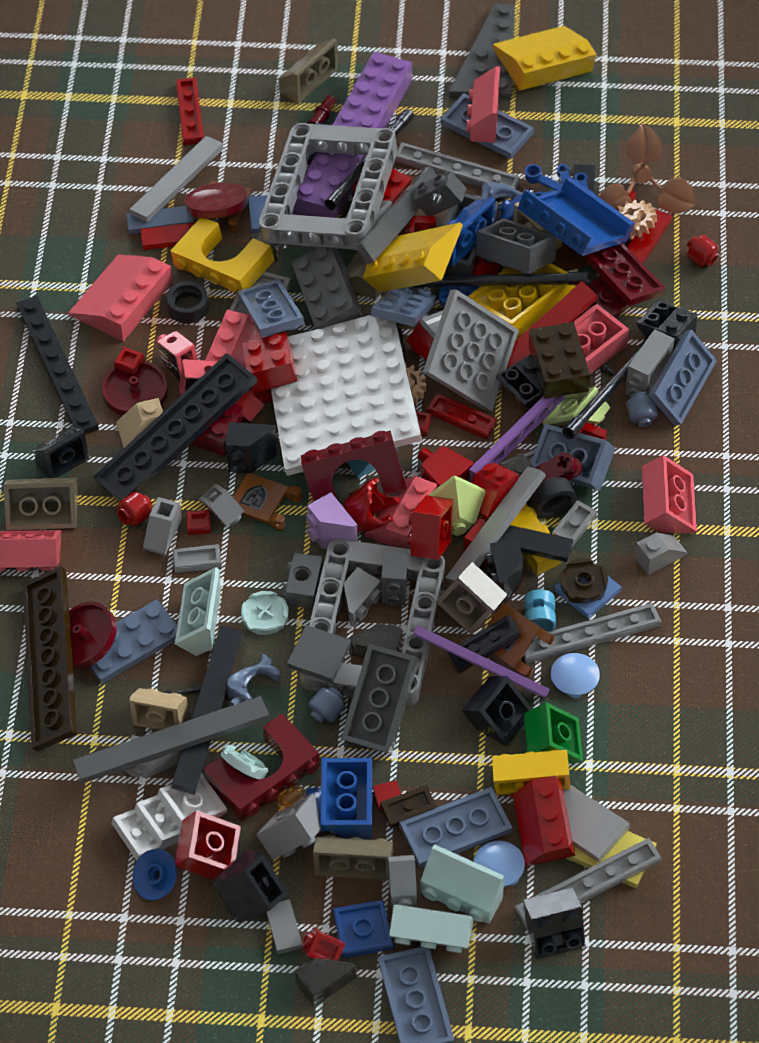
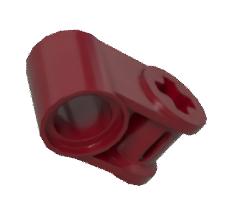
[535,452,582,483]

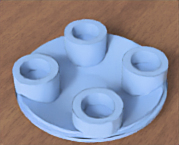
[551,653,600,699]
[474,841,525,887]

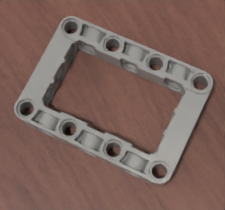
[259,123,397,250]
[299,538,445,706]

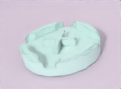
[241,591,289,635]
[221,745,268,779]

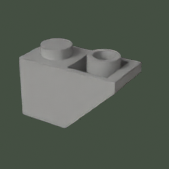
[143,497,182,556]
[344,567,382,627]

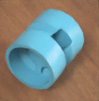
[524,590,556,632]

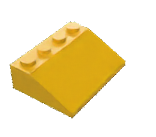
[492,26,597,90]
[362,223,463,293]
[468,263,576,340]

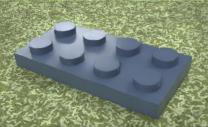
[440,93,534,159]
[238,279,305,337]
[371,287,437,327]
[649,329,717,426]
[89,599,178,685]
[399,787,512,868]
[378,947,455,1043]

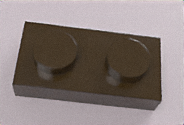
[380,785,437,827]

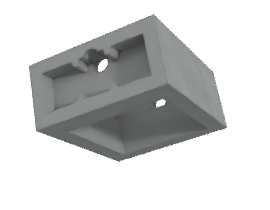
[625,329,674,396]

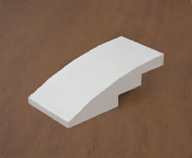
[111,773,227,860]

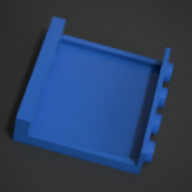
[517,177,635,256]

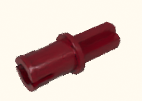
[307,95,337,124]

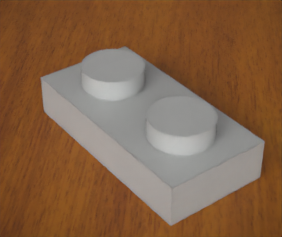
[552,500,597,547]

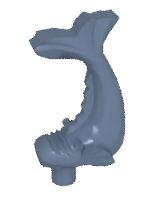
[473,182,534,199]
[226,654,280,706]

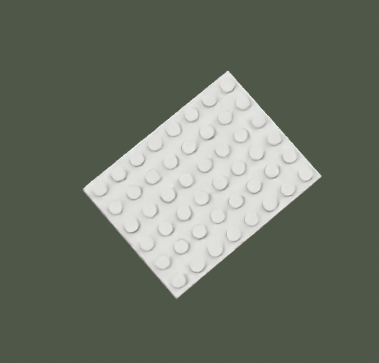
[271,315,422,476]

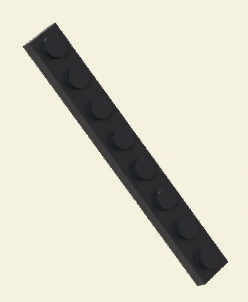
[16,296,99,434]

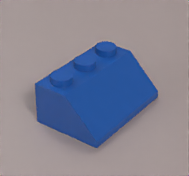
[447,197,496,267]
[321,758,373,839]

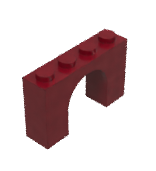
[301,430,407,502]
[203,713,320,821]

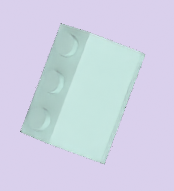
[175,567,221,656]
[420,844,504,924]
[389,904,474,953]

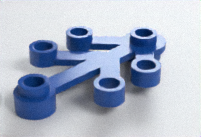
[525,164,594,196]

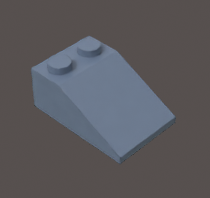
[529,424,615,491]

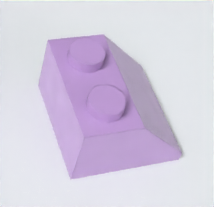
[306,493,358,549]

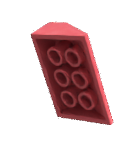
[68,254,173,342]

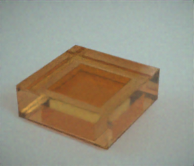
[275,786,307,808]

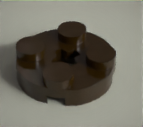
[560,558,608,603]

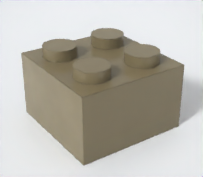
[436,562,508,634]

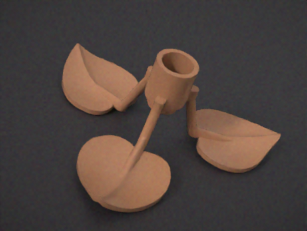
[598,124,696,213]

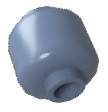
[626,392,658,427]
[309,686,345,724]

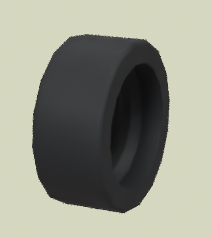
[166,281,209,324]
[529,477,577,519]

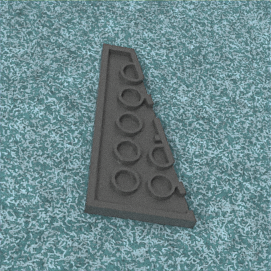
[449,4,515,99]

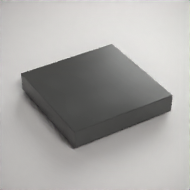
[287,625,351,683]

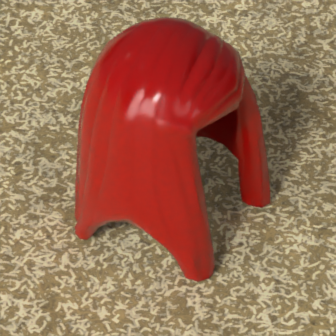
[342,477,400,533]

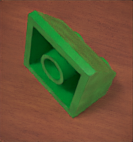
[524,702,583,763]

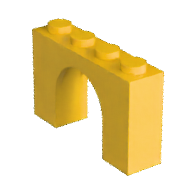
[170,218,274,293]

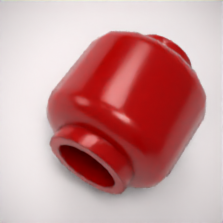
[686,235,719,267]
[117,492,152,526]

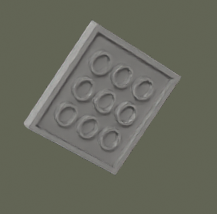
[423,290,519,412]

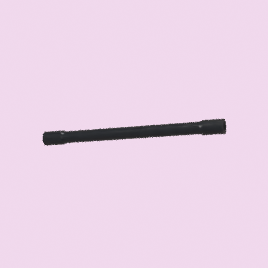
[325,109,414,210]
[413,272,589,288]
[562,339,647,439]

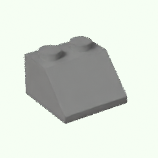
[256,793,321,860]

